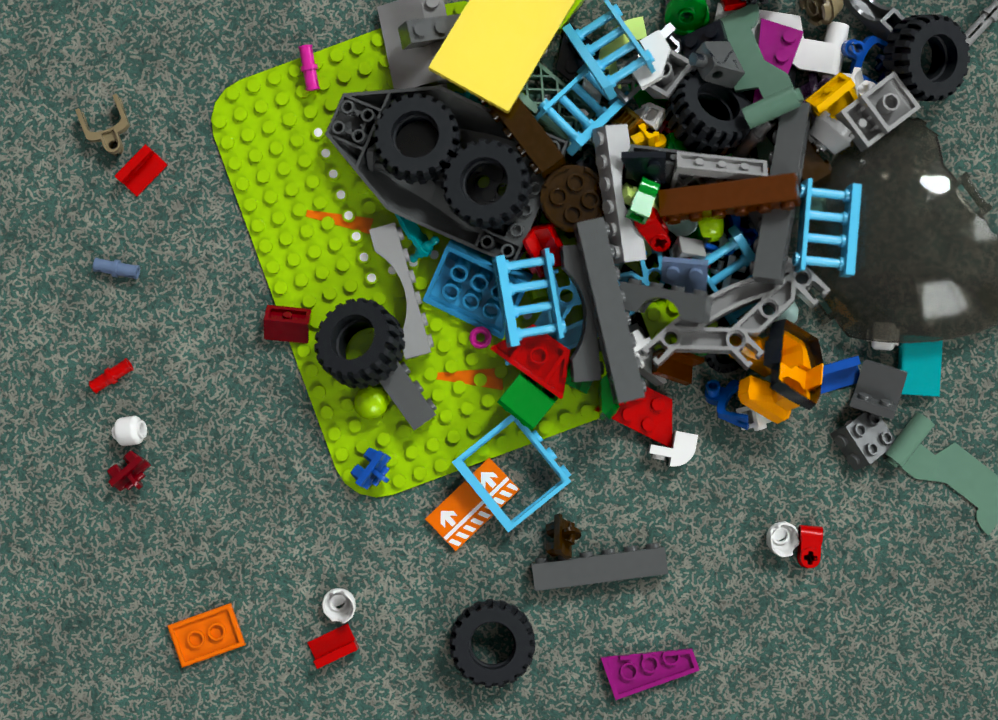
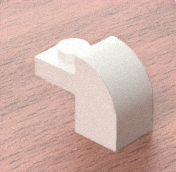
[648,431,698,467]

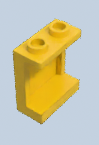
[805,72,858,121]

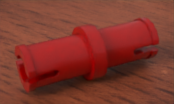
[89,358,134,394]

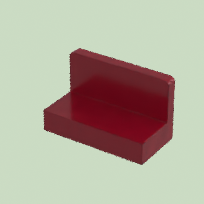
[264,305,311,344]

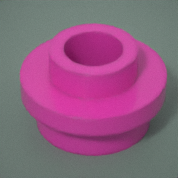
[469,326,492,349]

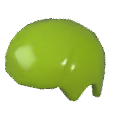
[698,217,725,243]
[353,385,389,420]

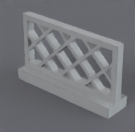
[669,151,768,189]

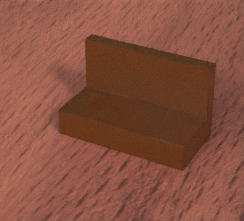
[652,349,704,386]

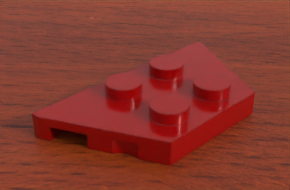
[490,324,570,399]
[594,386,672,448]

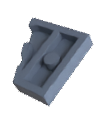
[661,257,708,296]

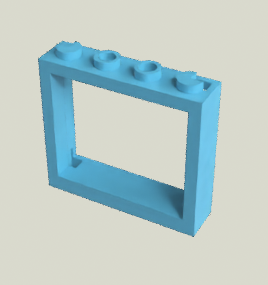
[452,414,571,532]

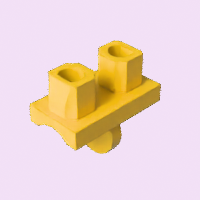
[629,123,667,148]

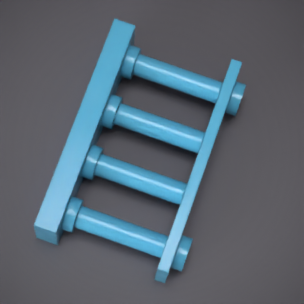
[562,0,656,100]
[534,59,633,156]
[792,178,862,278]
[691,225,759,325]
[492,248,566,348]

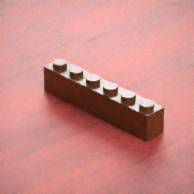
[658,173,801,225]

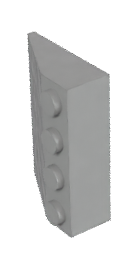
[377,0,451,89]

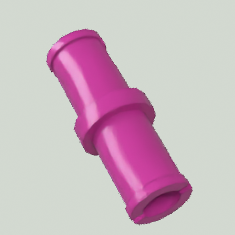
[298,44,320,91]

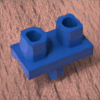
[351,447,391,490]

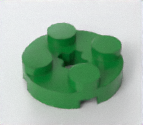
[665,0,709,36]

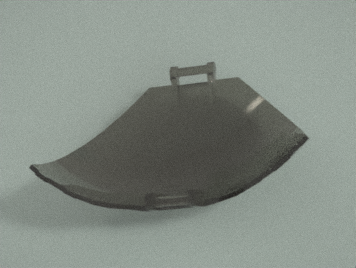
[806,117,998,343]

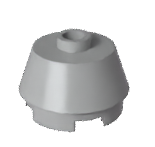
[809,110,855,155]

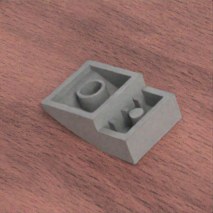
[835,71,921,152]

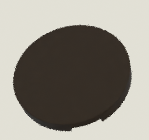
[540,165,604,233]

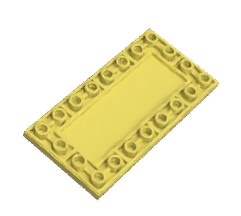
[429,0,576,114]

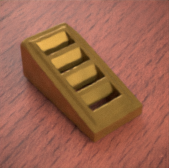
[610,105,649,136]

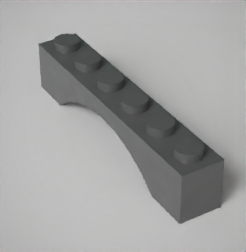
[559,244,604,382]

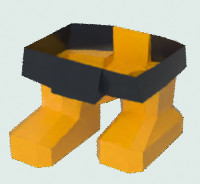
[729,319,824,424]

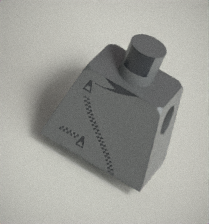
[688,41,745,89]

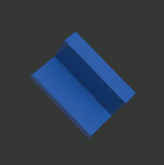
[820,356,861,394]

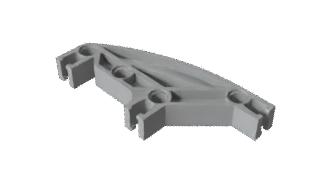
[642,267,830,371]

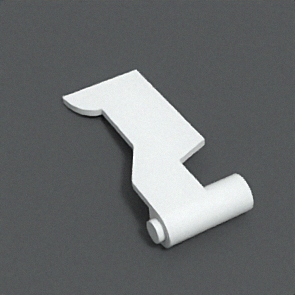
[714,3,850,82]

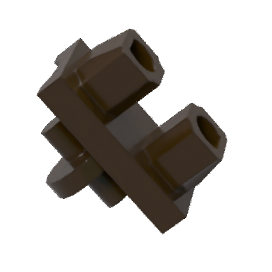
[546,513,581,559]

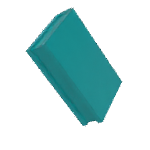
[898,334,943,397]

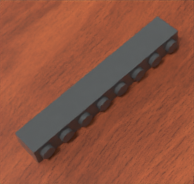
[750,102,813,285]
[573,217,647,404]

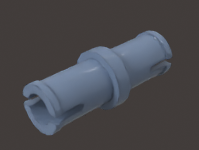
[93,258,140,279]

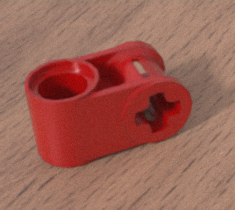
[633,207,671,252]
[797,525,823,568]

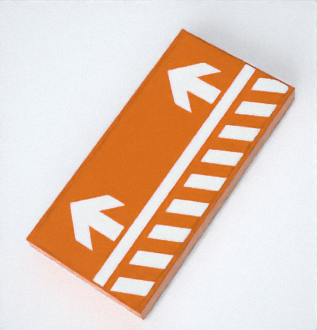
[425,458,520,551]

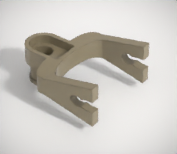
[75,94,130,156]

